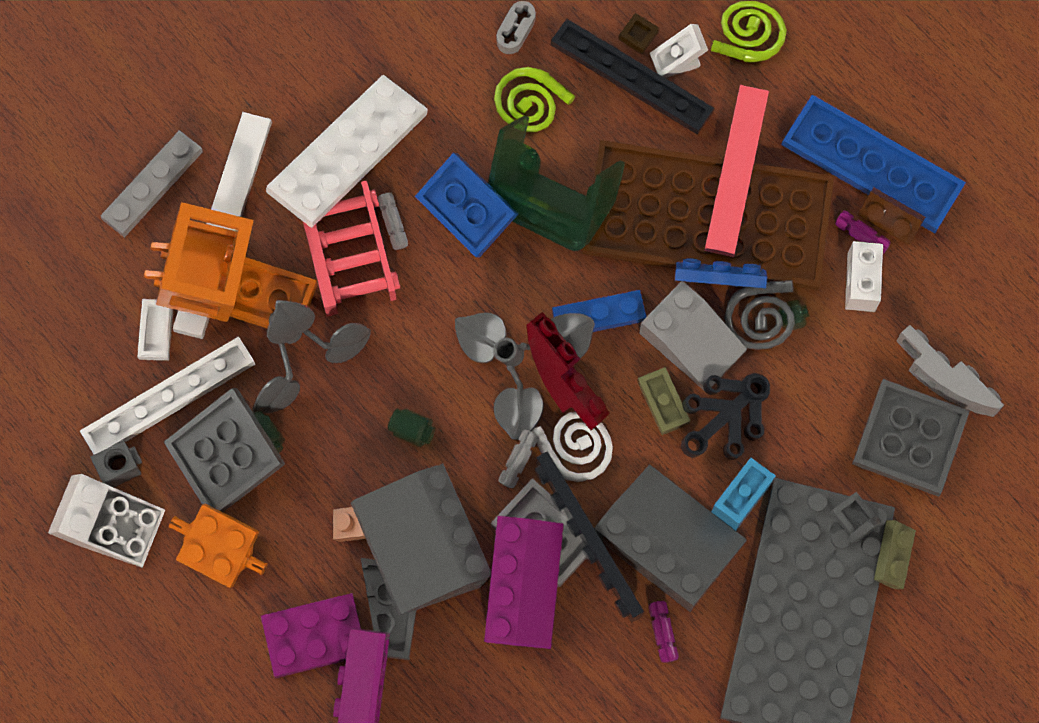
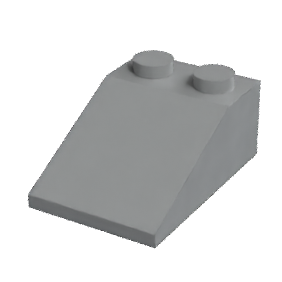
[639,281,747,390]

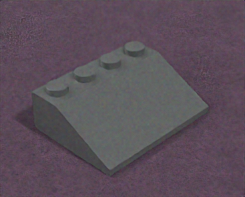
[351,464,492,616]
[594,464,747,612]

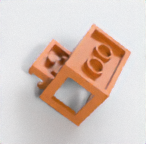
[144,202,254,322]

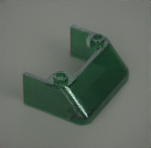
[488,115,625,251]

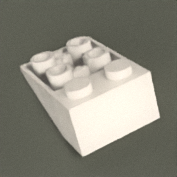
[48,474,165,567]

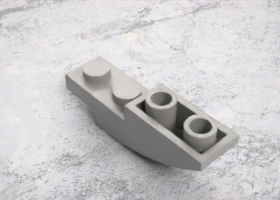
[896,325,1004,417]

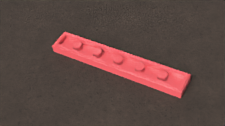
[704,85,769,257]

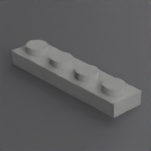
[101,130,203,238]

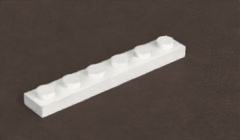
[80,336,255,455]

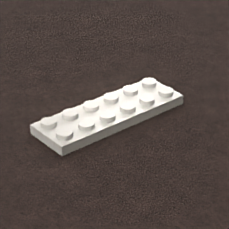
[266,75,428,228]

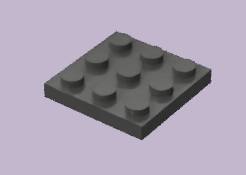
[852,379,970,497]
[164,388,285,512]

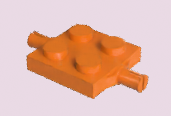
[169,503,268,588]

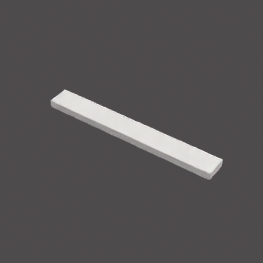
[173,112,272,339]

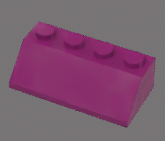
[484,516,564,649]
[333,628,390,723]

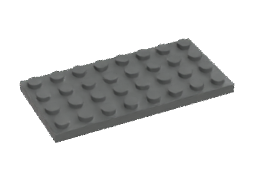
[720,478,895,723]

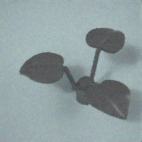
[253,300,371,414]
[455,313,595,440]

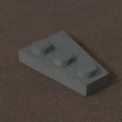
[361,558,417,660]

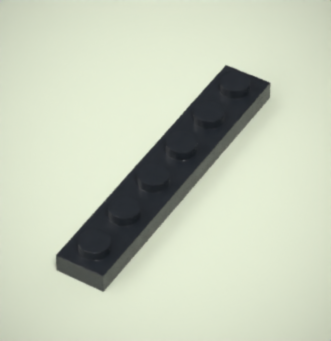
[551,19,714,135]
[534,451,644,623]

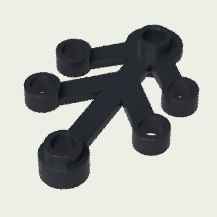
[681,373,770,460]

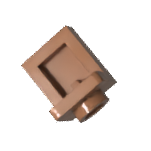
[333,507,366,542]

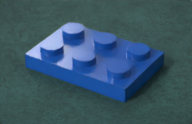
[415,152,518,258]

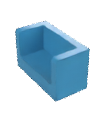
[711,458,776,531]

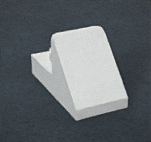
[650,24,708,78]

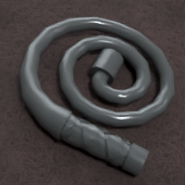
[724,280,795,350]

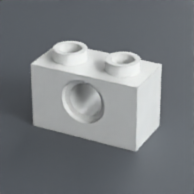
[845,241,883,312]

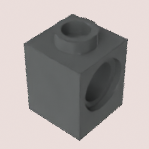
[90,440,143,488]

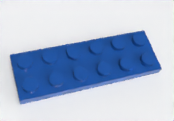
[781,95,966,233]

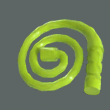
[711,1,787,62]
[494,67,576,132]

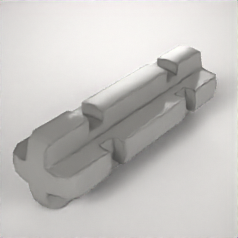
[378,193,408,250]
[498,429,539,488]

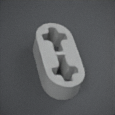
[496,1,536,54]

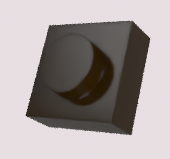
[618,13,659,55]

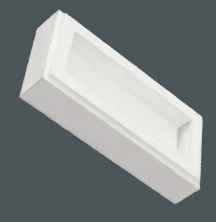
[137,299,173,361]

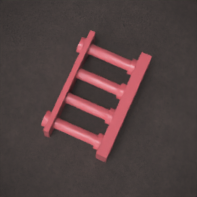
[303,181,400,317]

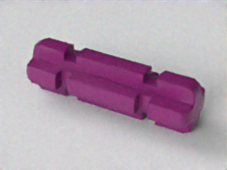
[835,211,891,254]
[648,601,679,663]

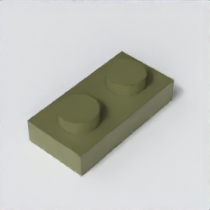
[637,367,690,435]
[874,520,916,589]

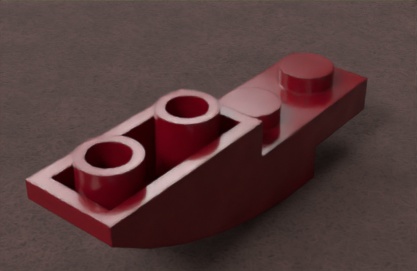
[526,312,610,431]

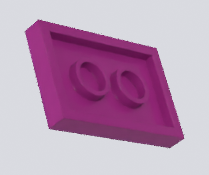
[261,593,361,678]

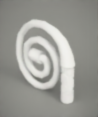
[532,412,613,482]

